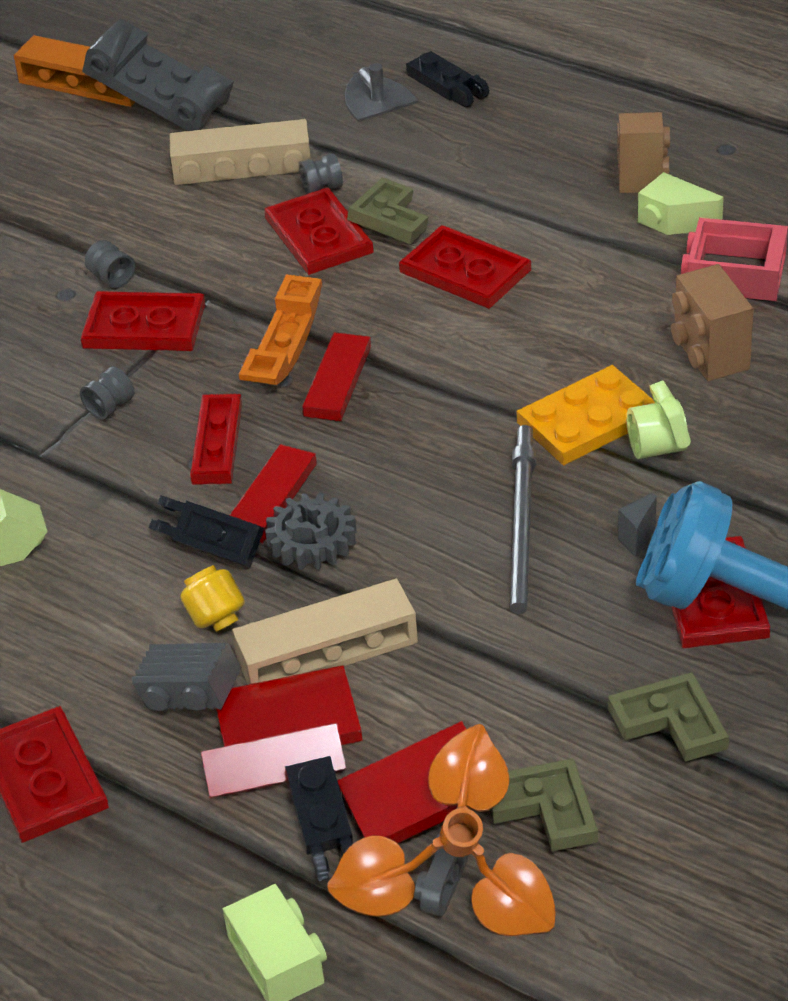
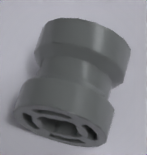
[299,153,343,194]
[85,240,135,288]
[80,366,135,420]

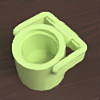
[626,380,691,459]

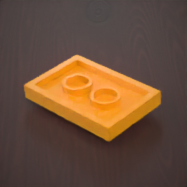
[516,364,655,466]

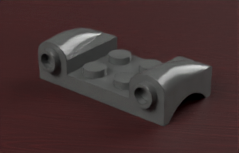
[82,18,234,131]

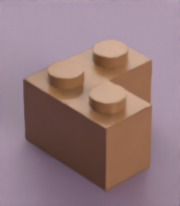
[617,112,670,193]

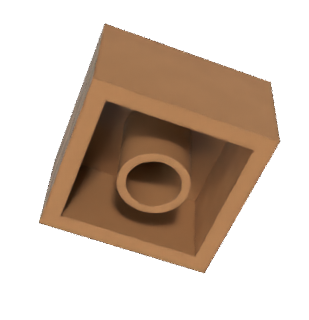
[671,264,754,382]

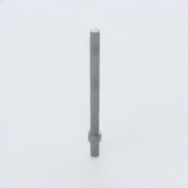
[510,425,536,614]

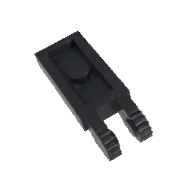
[406,51,490,107]
[149,495,265,568]
[285,756,353,882]

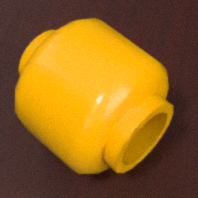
[180,565,245,632]

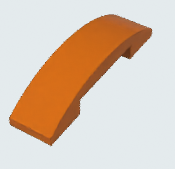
[239,274,322,385]

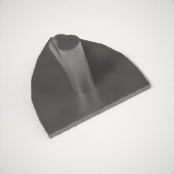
[345,63,418,122]

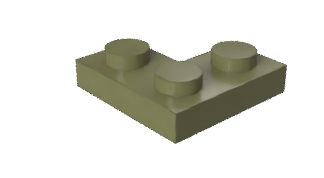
[347,177,429,244]
[608,672,729,762]
[490,758,598,852]

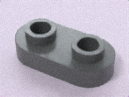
[414,833,469,916]

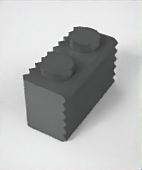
[132,643,242,711]

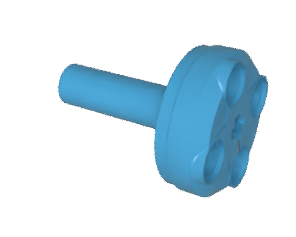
[636,481,788,610]

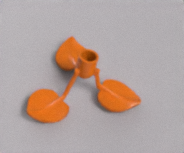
[327,724,555,936]

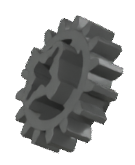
[265,493,357,570]

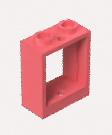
[681,217,788,301]

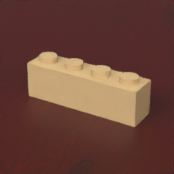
[170,119,311,185]
[232,578,418,685]

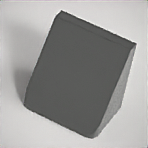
[618,493,657,556]

